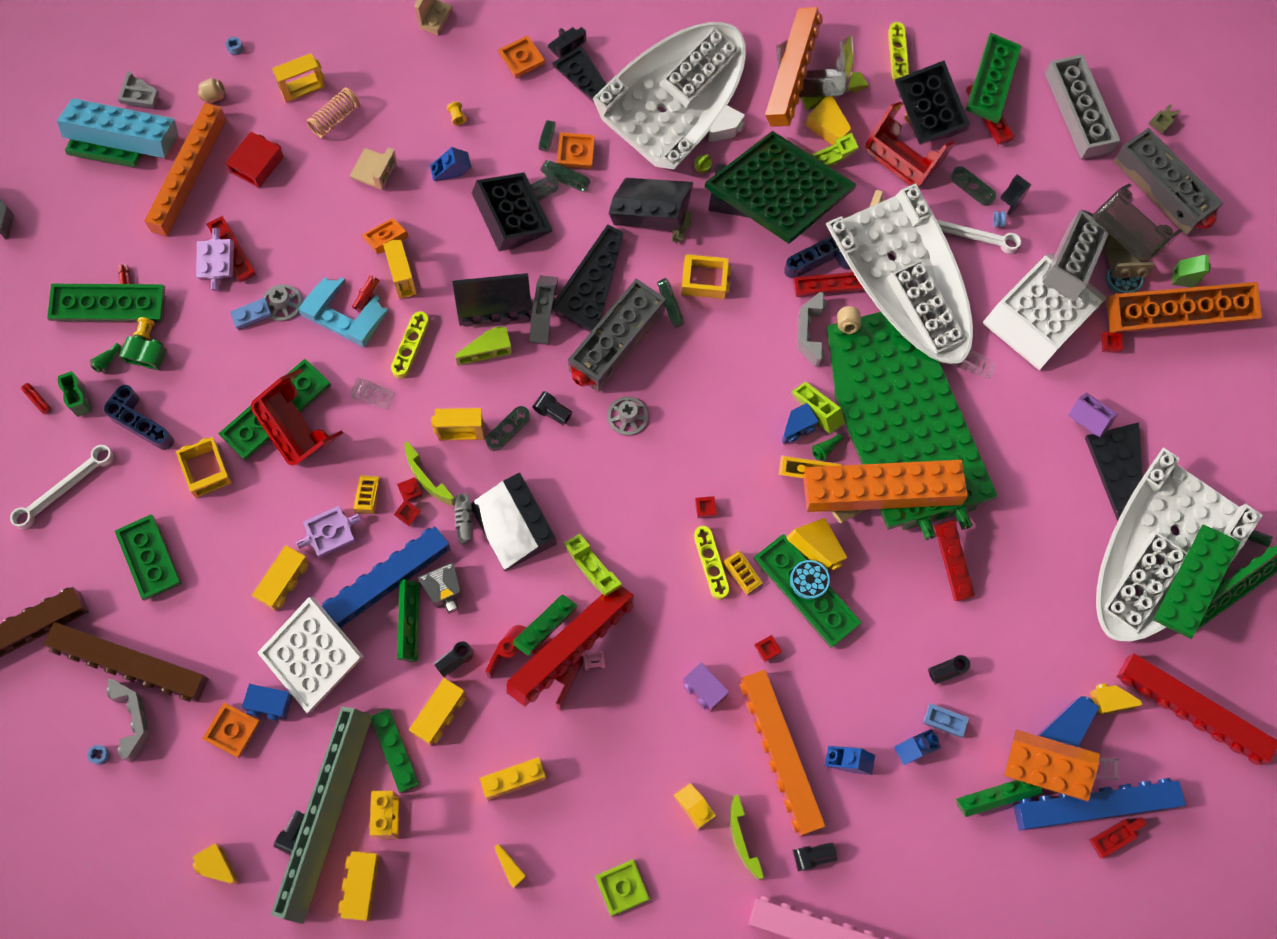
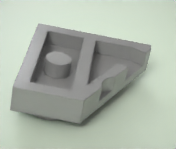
[118,71,159,109]

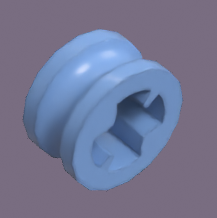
[225,37,243,55]
[993,211,1006,227]
[87,745,110,765]

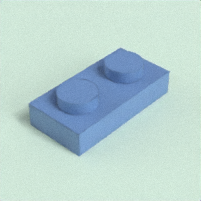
[230,297,273,330]
[923,703,969,738]

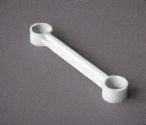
[937,220,1021,254]
[10,445,114,530]

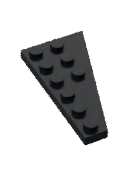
[552,224,623,333]
[1085,422,1143,521]

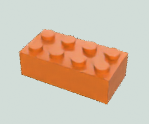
[1004,729,1100,801]

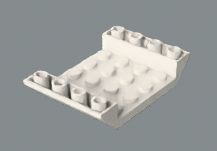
[982,253,1106,370]

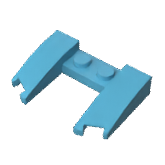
[298,277,388,348]

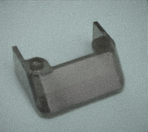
[776,35,854,98]
[1092,183,1182,263]

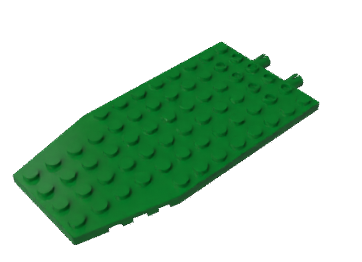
[827,312,998,540]

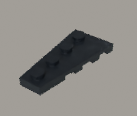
[552,46,607,103]

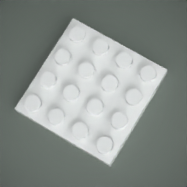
[257,597,364,713]

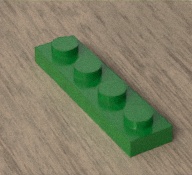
[65,139,142,167]
[397,580,420,662]
[513,594,578,656]
[371,709,419,794]
[956,780,1042,817]

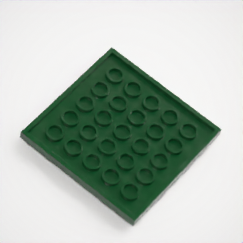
[704,131,856,244]

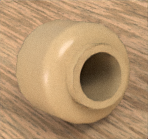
[197,78,226,104]
[837,306,862,334]

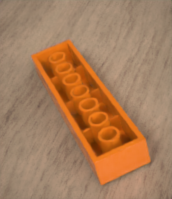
[1106,282,1262,333]
[803,460,968,512]

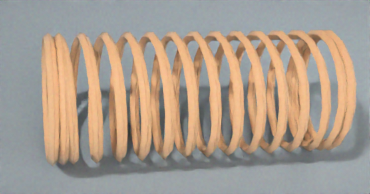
[307,88,360,138]

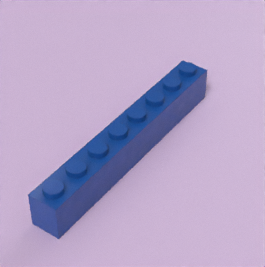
[322,526,451,628]
[1013,778,1186,831]

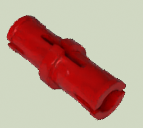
[352,275,380,312]

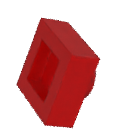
[1101,332,1123,353]
[397,477,423,501]
[695,496,717,518]
[393,499,421,527]
[754,635,782,663]

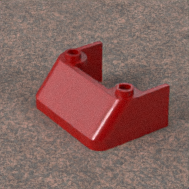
[865,102,956,186]
[251,369,343,466]
[485,625,583,710]

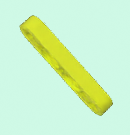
[888,22,909,80]
[391,311,429,379]
[694,526,729,600]

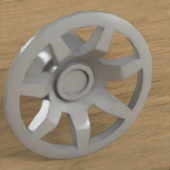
[263,284,302,321]
[607,397,648,435]

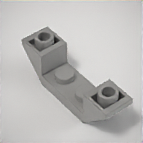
[797,292,826,367]
[106,679,150,762]

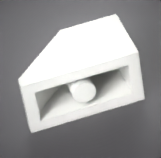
[708,105,745,142]

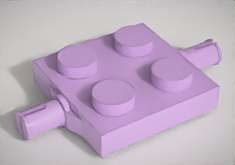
[196,228,234,291]
[296,506,361,558]

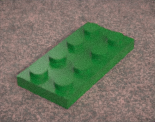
[114,514,182,601]

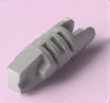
[454,494,473,545]

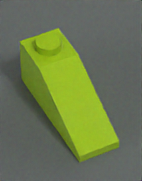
[455,326,512,366]
[791,382,845,434]

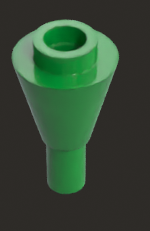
[90,343,122,373]
[812,434,843,461]

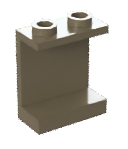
[1103,232,1154,278]

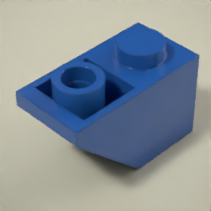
[430,147,471,181]
[782,403,819,444]
[894,729,941,765]
[825,746,875,775]

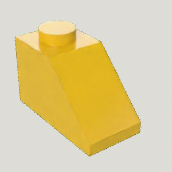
[1090,683,1142,716]
[673,783,716,830]
[192,843,239,884]

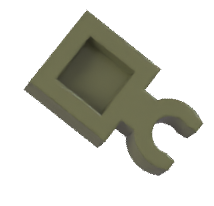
[1149,104,1179,134]
[671,211,692,244]

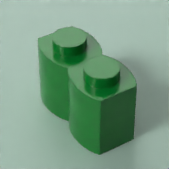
[119,335,167,370]
[58,371,91,417]

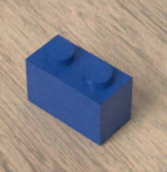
[242,684,293,721]

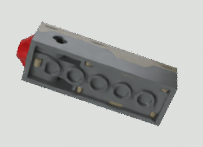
[1114,128,1223,236]
[568,278,666,392]

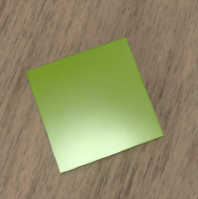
[595,859,650,917]

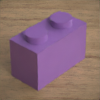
[1068,393,1118,437]
[683,662,729,711]

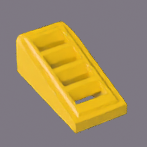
[354,475,380,514]
[723,550,763,595]
[495,844,526,888]

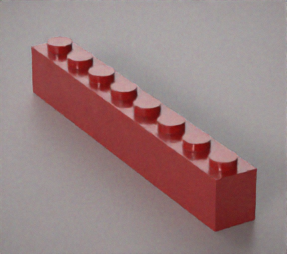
[507,586,634,707]
[1116,653,1277,765]

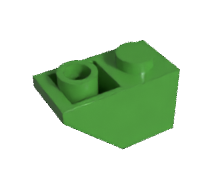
[1172,255,1211,287]

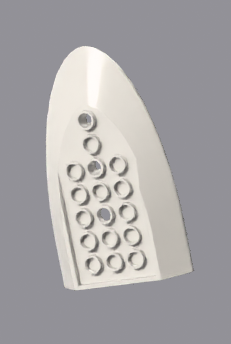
[593,22,746,169]
[826,183,973,364]
[1096,447,1263,642]

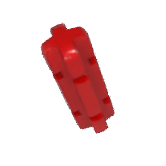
[118,264,131,284]
[21,383,51,414]

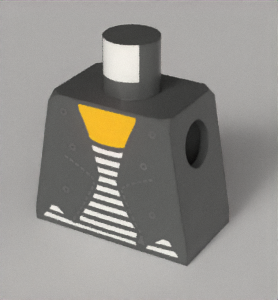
[418,562,462,614]

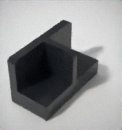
[548,27,586,58]
[1000,174,1032,216]

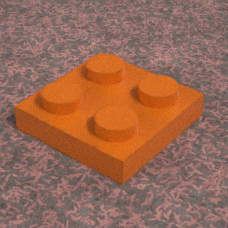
[498,35,545,79]
[557,132,595,169]
[362,218,409,255]
[202,702,261,758]

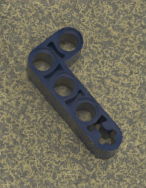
[784,236,851,278]
[104,385,174,450]

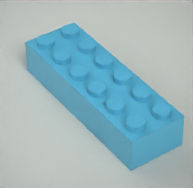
[57,98,178,158]

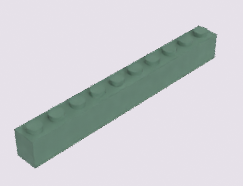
[271,707,372,924]

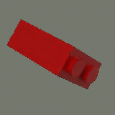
[226,131,284,188]

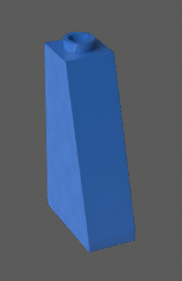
[1037,696,1099,747]

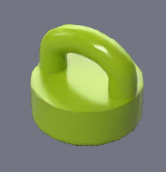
[694,155,712,174]

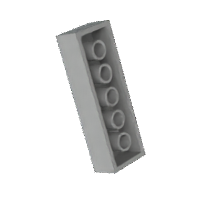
[1045,54,1121,159]
[1042,210,1111,301]

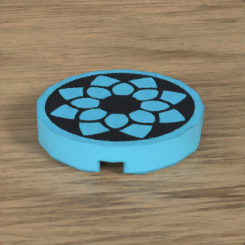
[1105,268,1143,293]
[790,560,830,600]

